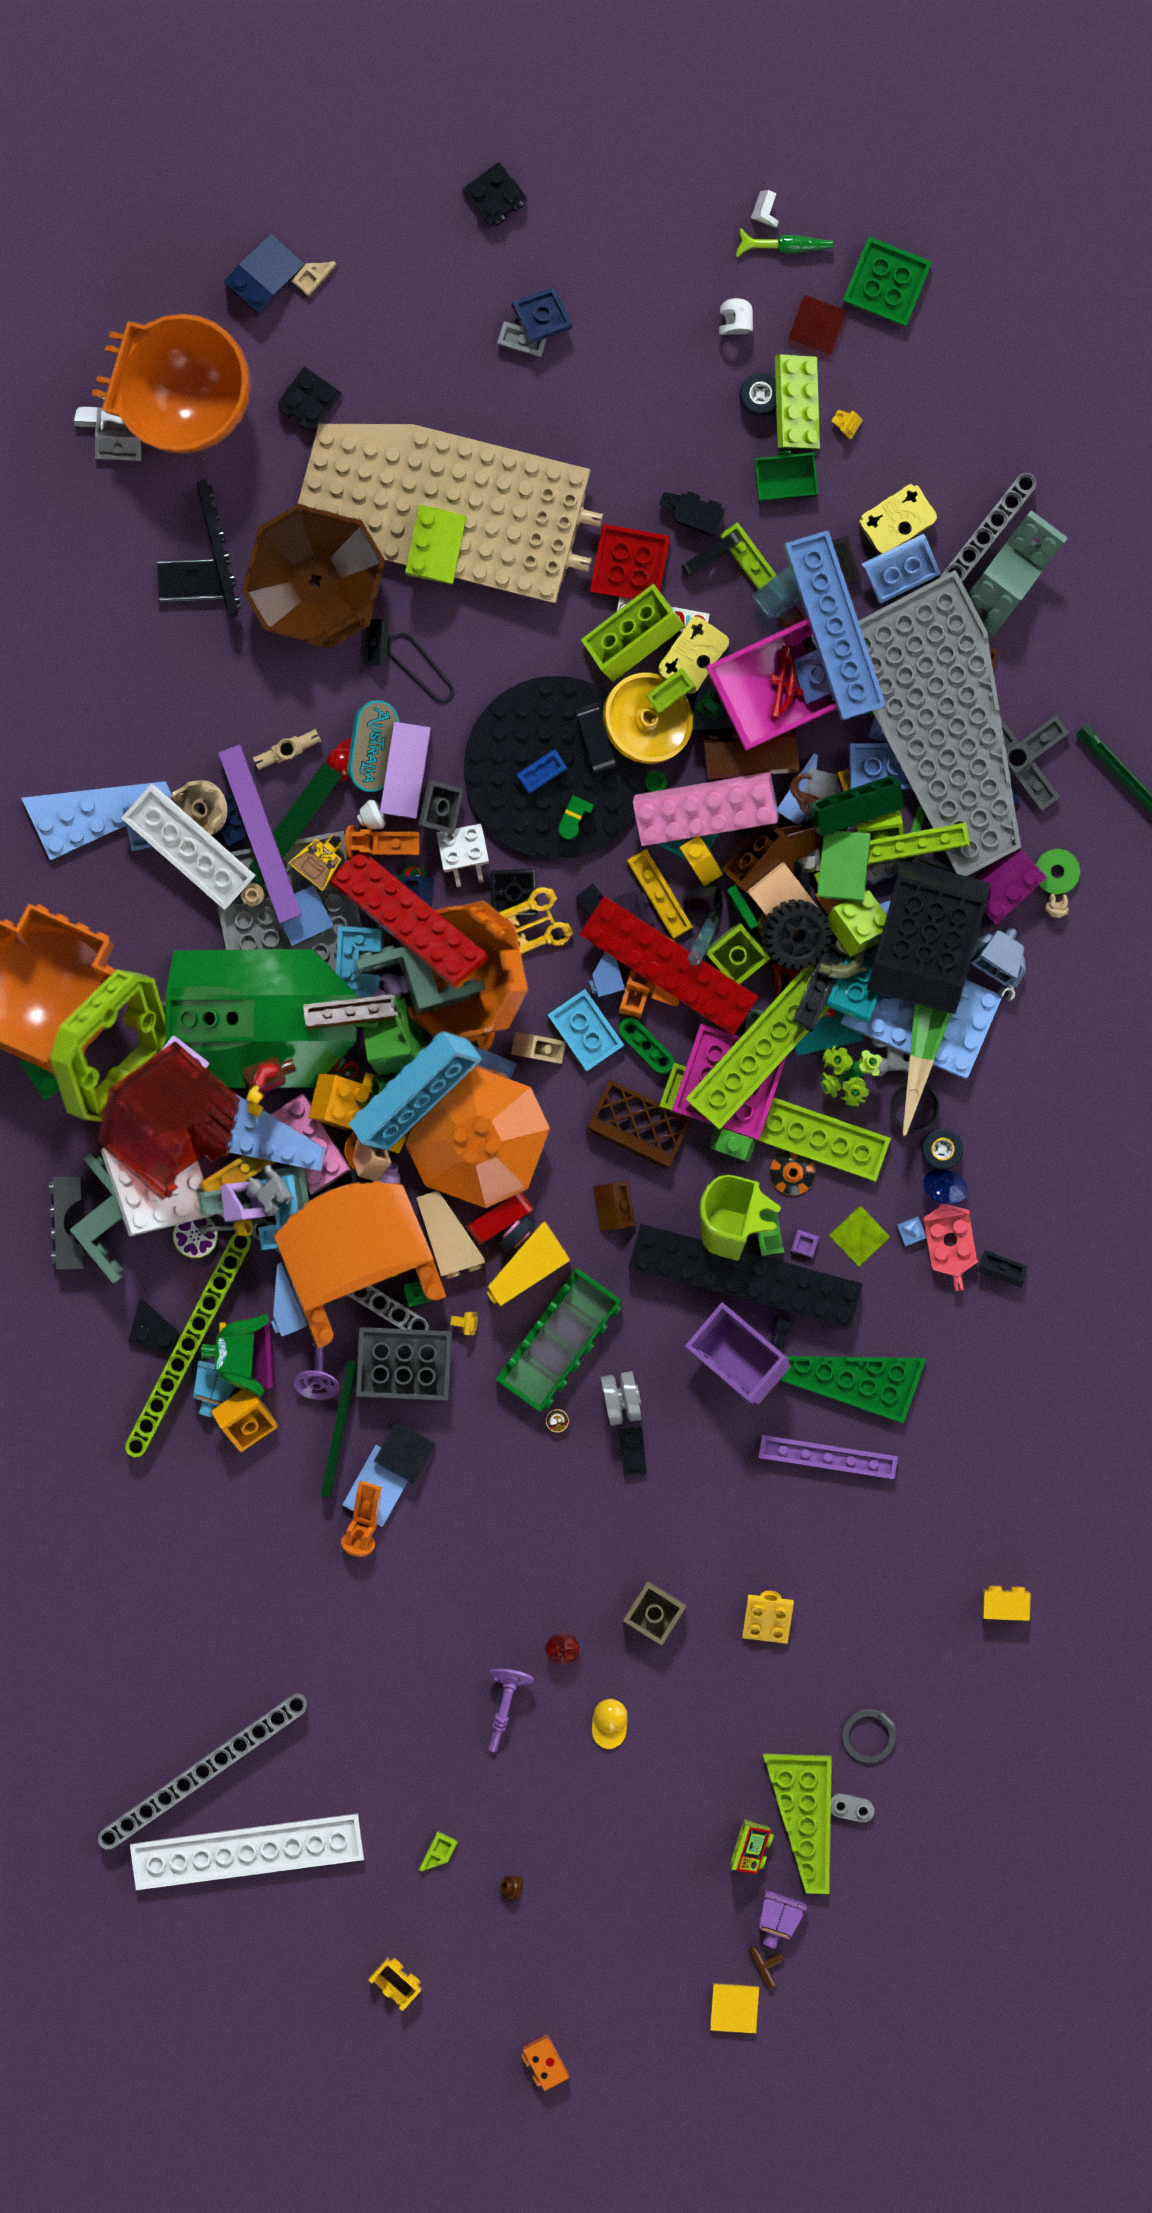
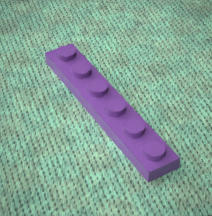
[758,1435,898,1479]

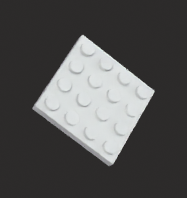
[101,1128,214,1237]

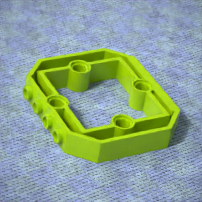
[50,969,166,1122]

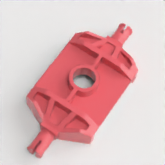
[923,1189,978,1291]

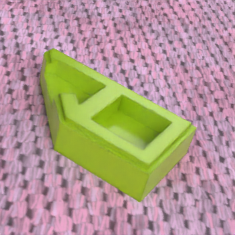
[419,1831,458,1872]

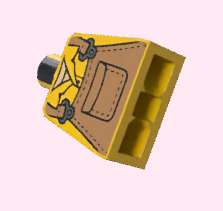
[288,834,343,892]

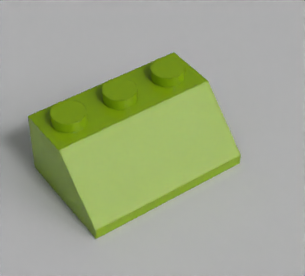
[405,505,467,584]

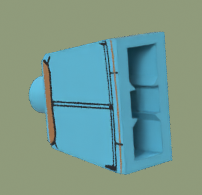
[193,1360,236,1417]

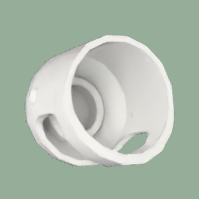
[719,298,753,335]

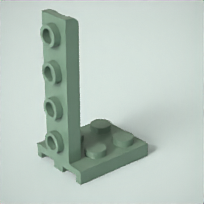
[197,1166,309,1217]

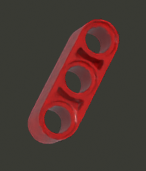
[466,1192,534,1245]

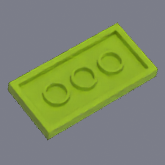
[775,355,820,450]

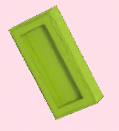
[645,668,696,714]

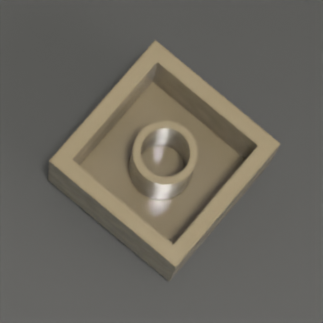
[622,1580,686,1645]

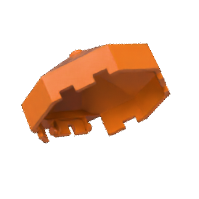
[400,900,528,1038]
[405,1064,550,1208]

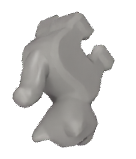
[872,1039,910,1076]
[246,1165,294,1216]

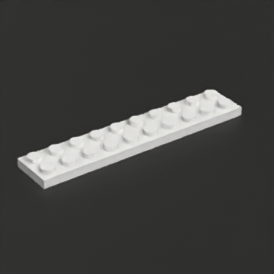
[130,1813,364,1890]

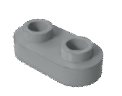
[831,1793,874,1822]

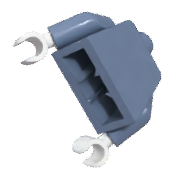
[971,927,1026,1000]

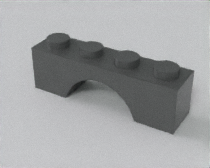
[49,1176,86,1270]

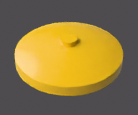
[603,673,693,764]

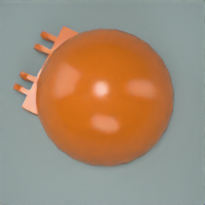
[92,314,251,454]

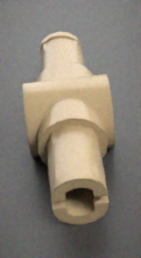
[253,729,321,770]

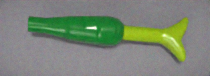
[736,228,833,257]

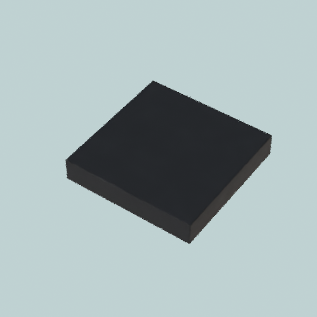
[373,1421,436,1484]

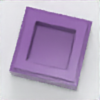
[791,1229,819,1258]

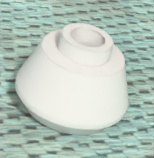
[357,800,386,830]

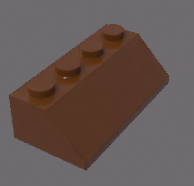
[703,728,799,779]

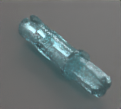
[688,915,720,965]

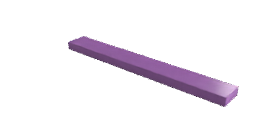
[219,744,302,924]

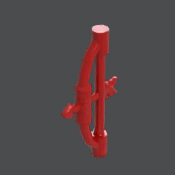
[769,646,804,720]

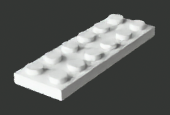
[121,784,256,910]

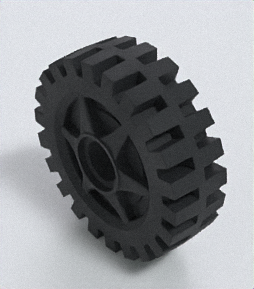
[761,899,832,970]

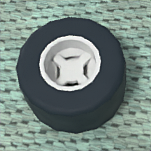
[739,373,776,416]

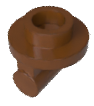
[500,1876,523,1900]

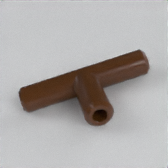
[748,1945,784,1989]

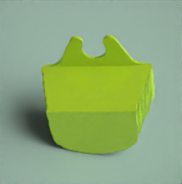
[699,1175,781,1261]

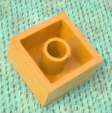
[308,1074,371,1131]
[211,1389,279,1452]

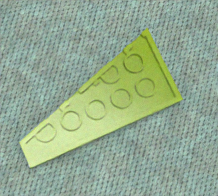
[763,1753,832,1894]

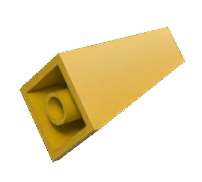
[487,1221,570,1306]

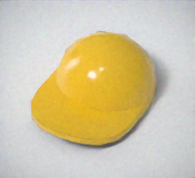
[592,1699,628,1749]

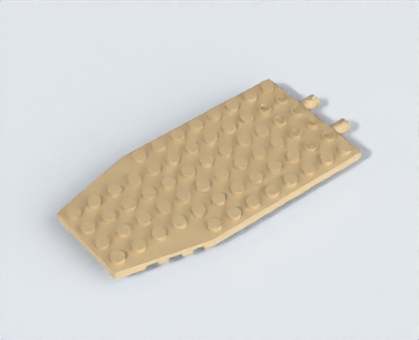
[298,424,603,604]

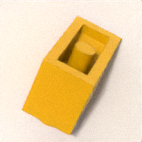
[679,836,723,887]

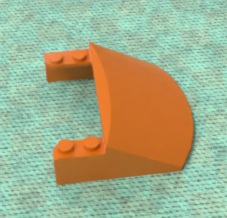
[274,1181,447,1349]

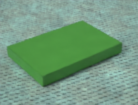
[817,831,871,902]

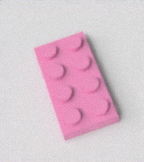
[271,1093,351,1195]

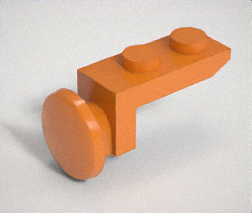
[344,825,420,859]
[341,1480,382,1557]

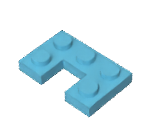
[336,926,385,997]
[258,1175,299,1250]

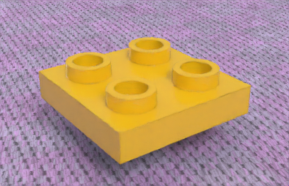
[742,1591,794,1644]

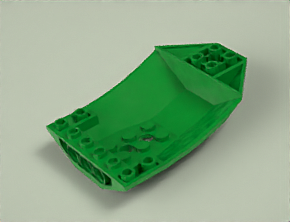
[165,949,358,1088]

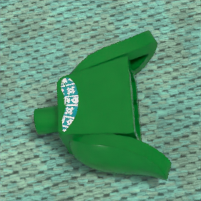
[201,1313,269,1397]

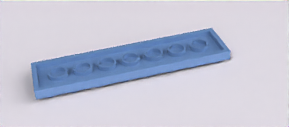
[783,530,886,721]

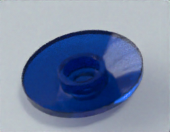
[923,1169,968,1205]

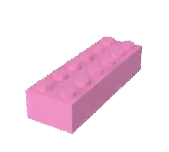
[633,772,779,846]

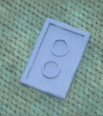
[862,534,941,604]
[342,1445,408,1527]

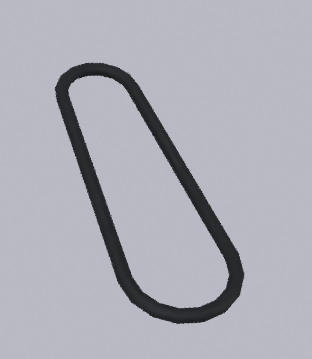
[387,632,454,703]

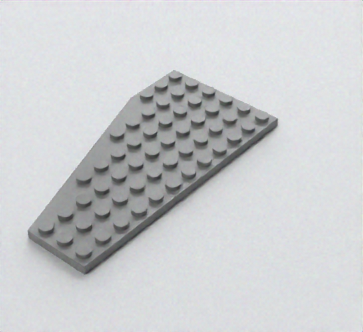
[858,570,1021,876]

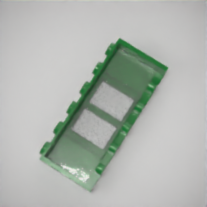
[496,1267,622,1412]

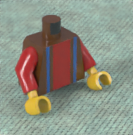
[242,1057,297,1117]

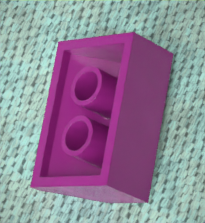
[977,848,1047,924]
[243,1317,275,1388]

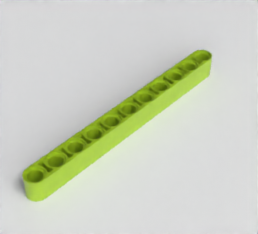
[125,1233,252,1457]

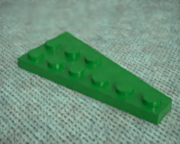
[780,1356,926,1423]

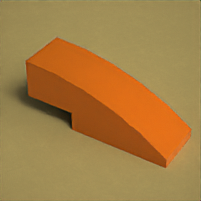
[618,969,651,1020]

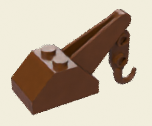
[722,773,847,894]

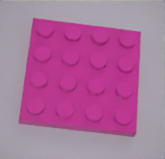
[672,1024,787,1140]

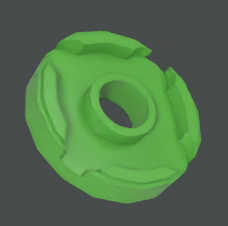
[1036,849,1080,895]

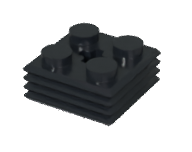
[490,869,537,916]

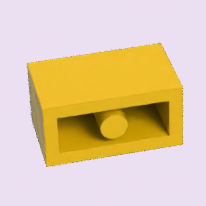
[982,1586,1031,1621]

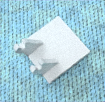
[436,824,489,888]

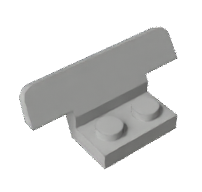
[74,407,142,461]

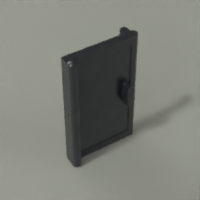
[157,559,224,603]

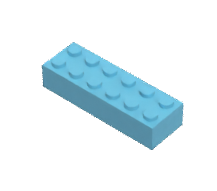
[349,1032,482,1151]

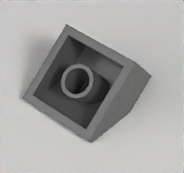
[419,780,464,834]

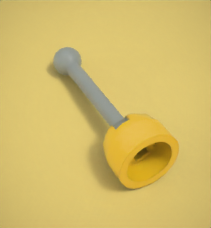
[199,1219,253,1236]

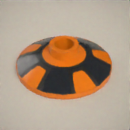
[770,1151,816,1195]

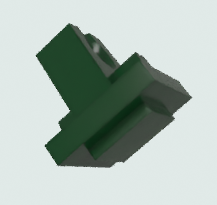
[696,690,725,721]

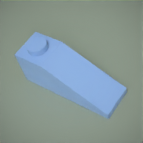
[778,753,818,825]
[271,1262,307,1336]

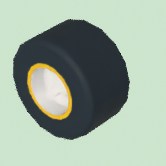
[921,1129,963,1169]

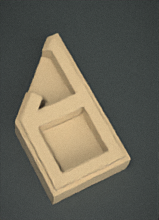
[291,261,337,297]

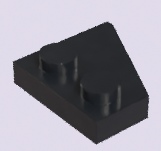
[128,1299,179,1353]

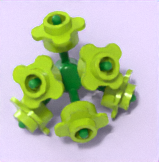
[820,1045,882,1108]

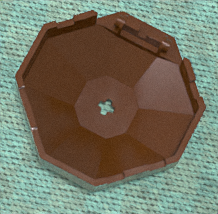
[242,504,386,649]

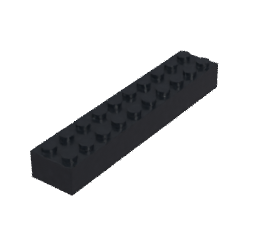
[628,1223,863,1328]

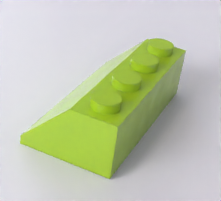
[581,584,685,682]

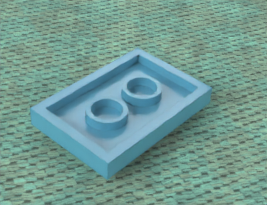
[548,989,624,1071]

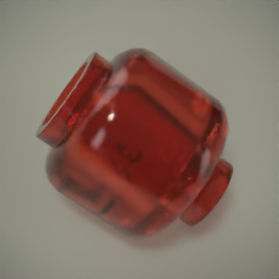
[545,1634,580,1664]

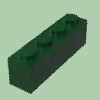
[808,775,904,836]

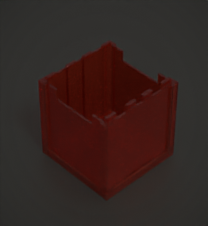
[98,1041,240,1201]

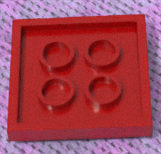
[590,524,670,600]

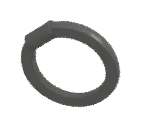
[842,1709,896,1763]

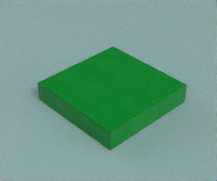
[726,885,759,931]

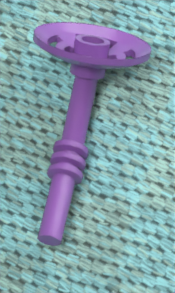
[294,1338,340,1400]
[488,1669,534,1752]

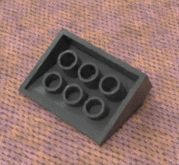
[356,1327,452,1401]

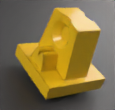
[831,410,863,439]
[450,1312,478,1335]

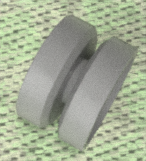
[601,1371,642,1426]

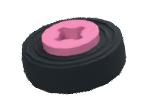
[499,1217,534,1253]

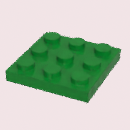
[843,236,932,327]

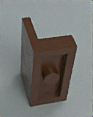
[593,1180,636,1231]

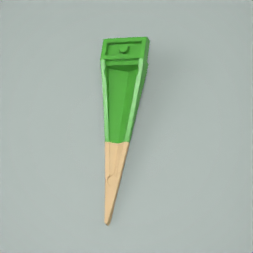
[903,1004,952,1136]

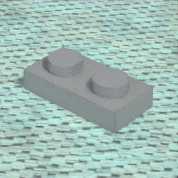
[497,321,547,357]

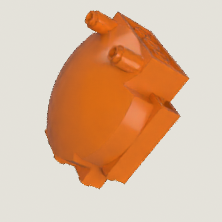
[0,904,116,1074]

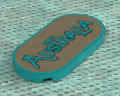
[347,700,399,792]

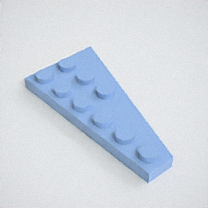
[21,781,172,861]
[195,1088,326,1171]

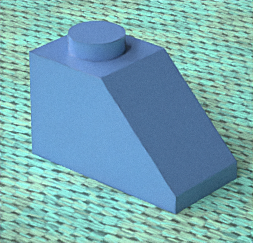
[589,952,625,997]

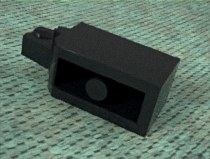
[659,491,725,537]

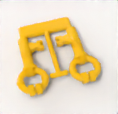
[499,887,573,954]

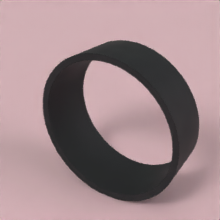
[890,1083,940,1132]

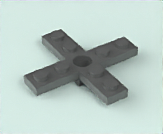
[1000,715,1069,811]

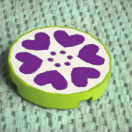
[173,1217,218,1258]

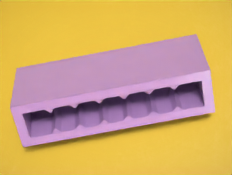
[380,722,431,819]

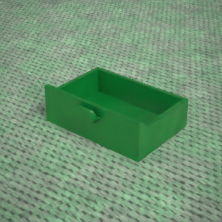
[754,451,818,502]

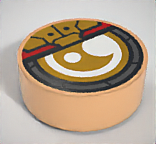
[546,1409,569,1432]

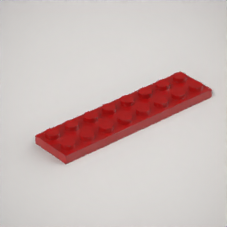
[329,851,488,988]
[579,896,759,1035]

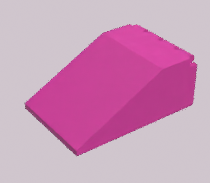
[706,619,838,751]

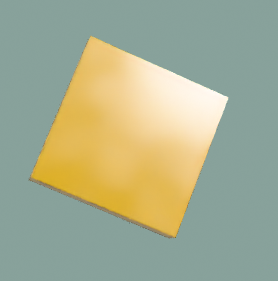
[710,1983,759,2033]

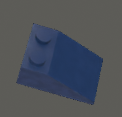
[224,234,305,316]

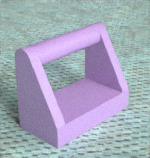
[221,1182,271,1221]

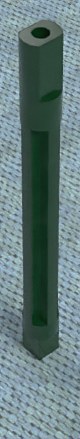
[1076,724,1152,815]

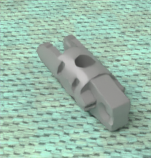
[865,858,906,886]

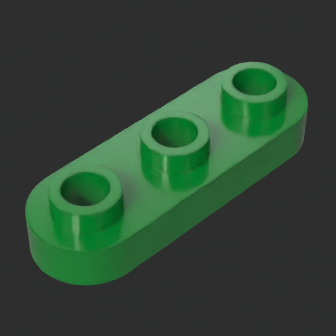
[619,1018,674,1073]

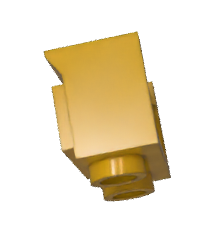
[368,1957,421,2011]

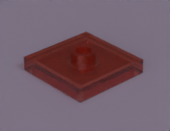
[788,295,847,354]

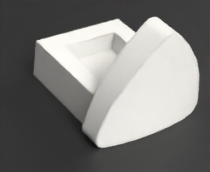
[751,190,779,228]

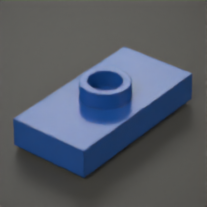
[516,749,567,794]

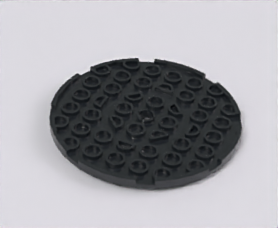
[464,676,647,860]

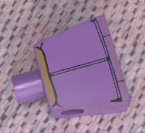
[758,1889,807,1948]

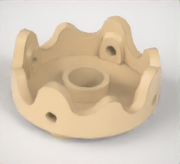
[170,780,228,836]

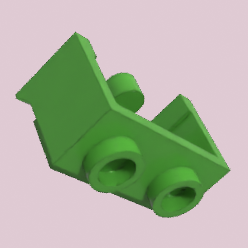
[757,1210,784,1256]

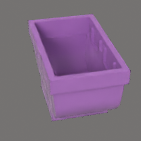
[685,1302,791,1404]

